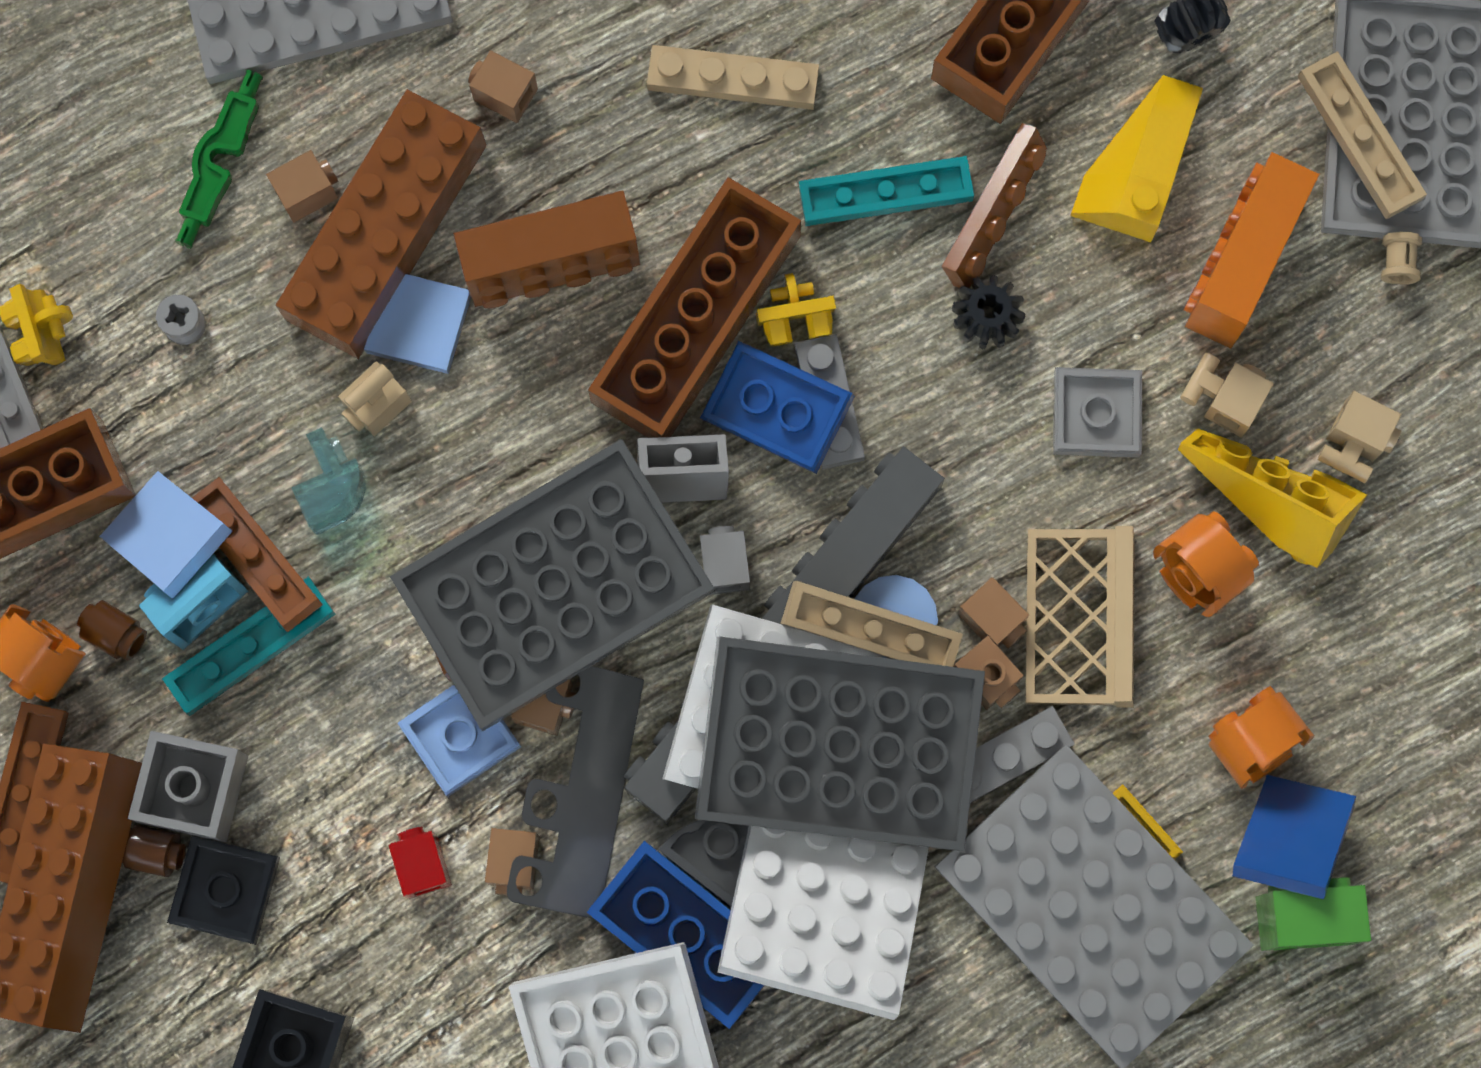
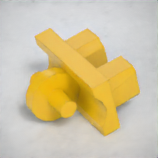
[756,273,836,347]
[0,284,73,366]

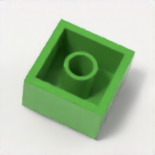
[1255,878,1371,951]

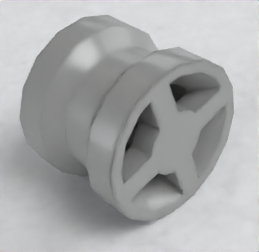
[156,294,206,345]

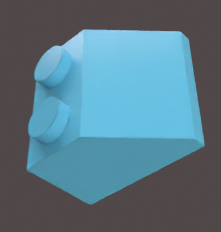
[139,553,248,650]

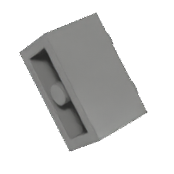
[637,434,729,503]

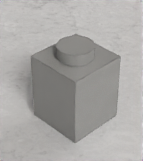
[700,526,750,595]

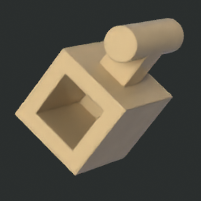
[1180,353,1274,438]
[338,361,412,437]
[1317,391,1402,483]

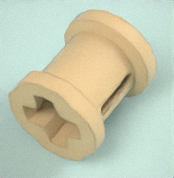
[1381,232,1422,285]

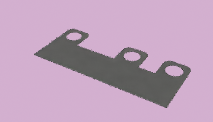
[507,666,644,919]

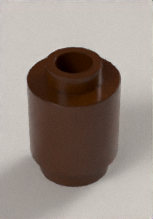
[77,600,147,661]
[122,825,186,877]

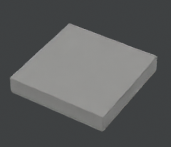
[1053,367,1142,458]

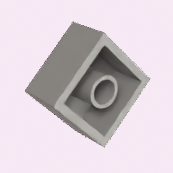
[128,731,248,843]

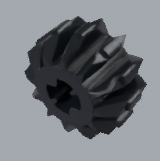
[1154,0,1231,53]
[952,275,1026,349]

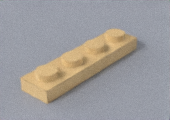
[647,45,819,110]
[1298,51,1427,219]
[781,581,963,667]

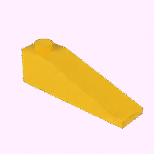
[1070,75,1203,242]
[1178,429,1367,568]

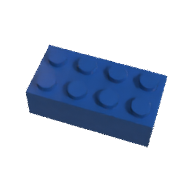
[587,841,765,1029]

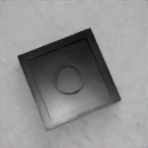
[167,835,280,945]

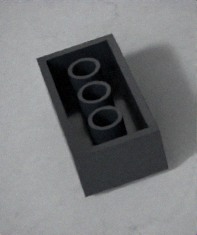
[232,989,355,1068]

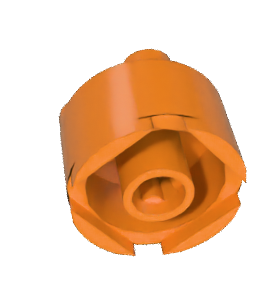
[1153,511,1259,617]
[0,604,86,702]
[1208,686,1315,789]

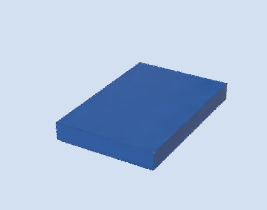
[700,341,855,474]
[1232,775,1356,899]

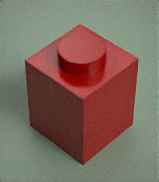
[388,827,452,899]

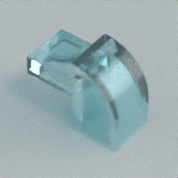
[292,427,366,535]

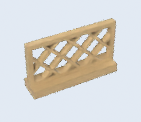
[1025,526,1135,708]

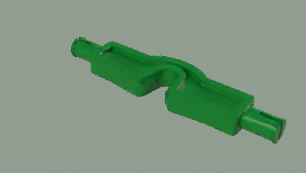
[175,70,263,249]

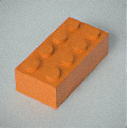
[1183,152,1319,349]

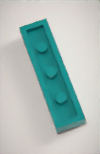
[798,156,974,227]
[162,576,336,716]

